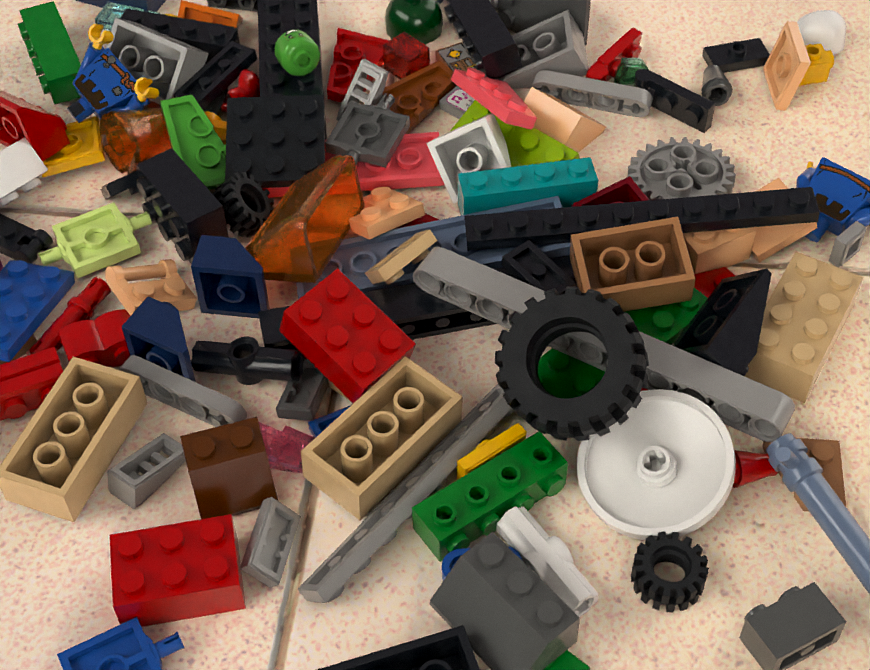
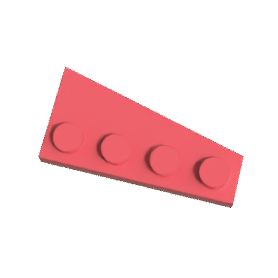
[451,68,537,130]

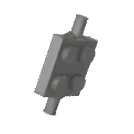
[325,93,410,174]

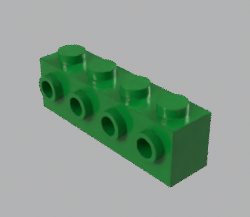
[17,1,81,105]
[412,431,568,562]

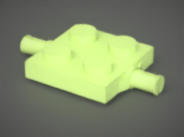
[38,202,152,279]

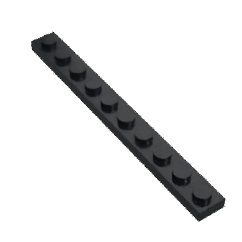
[464,187,820,251]

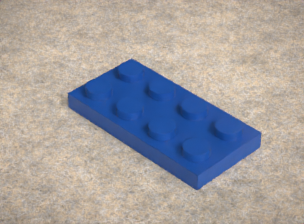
[0,260,75,362]

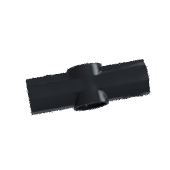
[191,336,304,385]

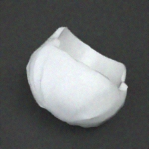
[797,10,846,55]

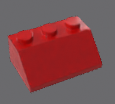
[0,90,70,161]

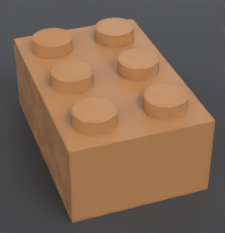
[570,217,695,312]

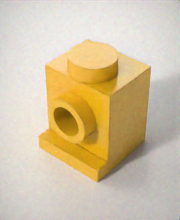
[799,43,834,86]

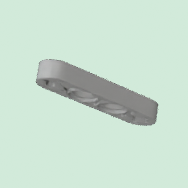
[532,70,653,117]
[118,355,247,427]

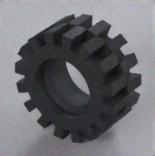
[213,172,276,238]
[631,531,709,612]

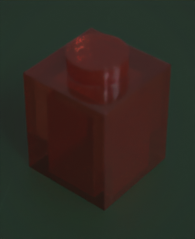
[383,31,430,80]

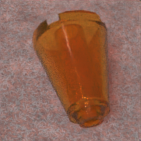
[99,108,172,174]

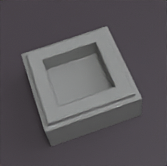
[829,221,866,267]

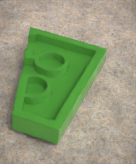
[160,95,226,190]

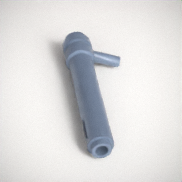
[766,433,870,595]

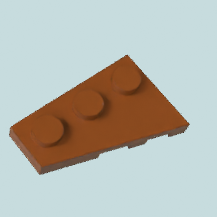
[383,60,457,134]

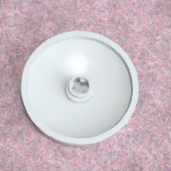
[577,389,736,540]

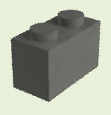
[739,582,846,670]

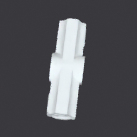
[496,506,599,617]

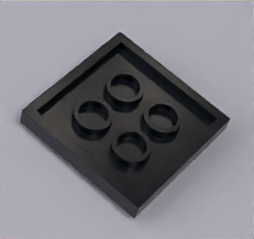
[225,95,326,188]

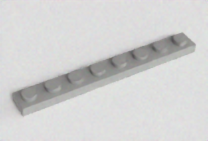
[298,384,515,603]

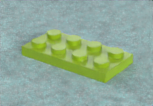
[450,100,580,167]

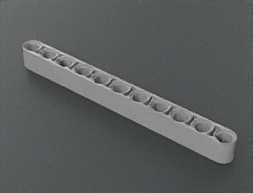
[412,247,795,442]

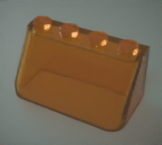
[245,155,365,283]

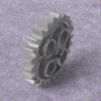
[627,137,736,200]

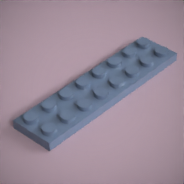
[291,196,570,299]

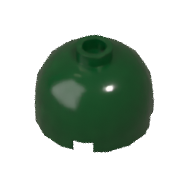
[385,0,443,46]

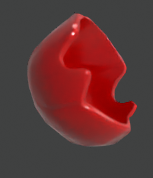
[221,69,260,113]

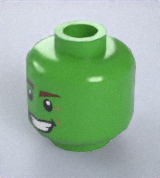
[275,29,320,76]

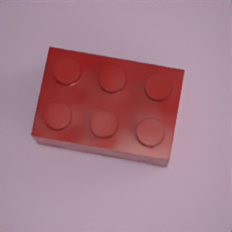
[280,268,416,403]
[109,514,246,627]

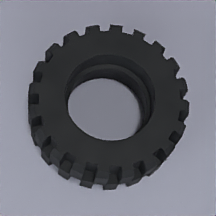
[494,286,649,441]

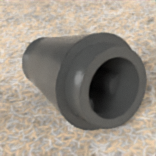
[701,65,733,106]

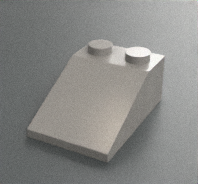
[495,10,589,89]

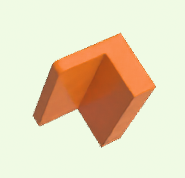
[177,0,243,29]

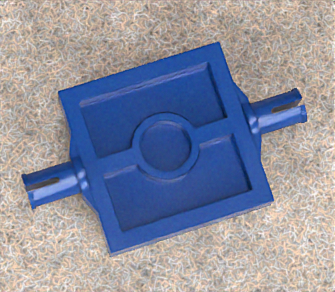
[57,617,184,670]

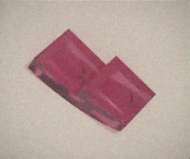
[259,422,315,473]

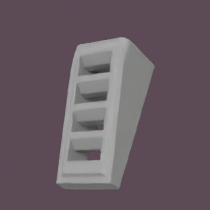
[336,59,389,121]
[107,433,186,509]

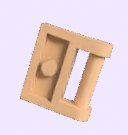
[105,259,197,316]

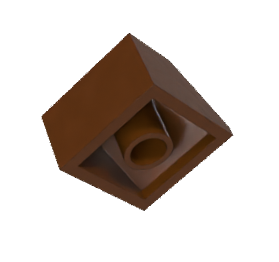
[180,417,278,519]

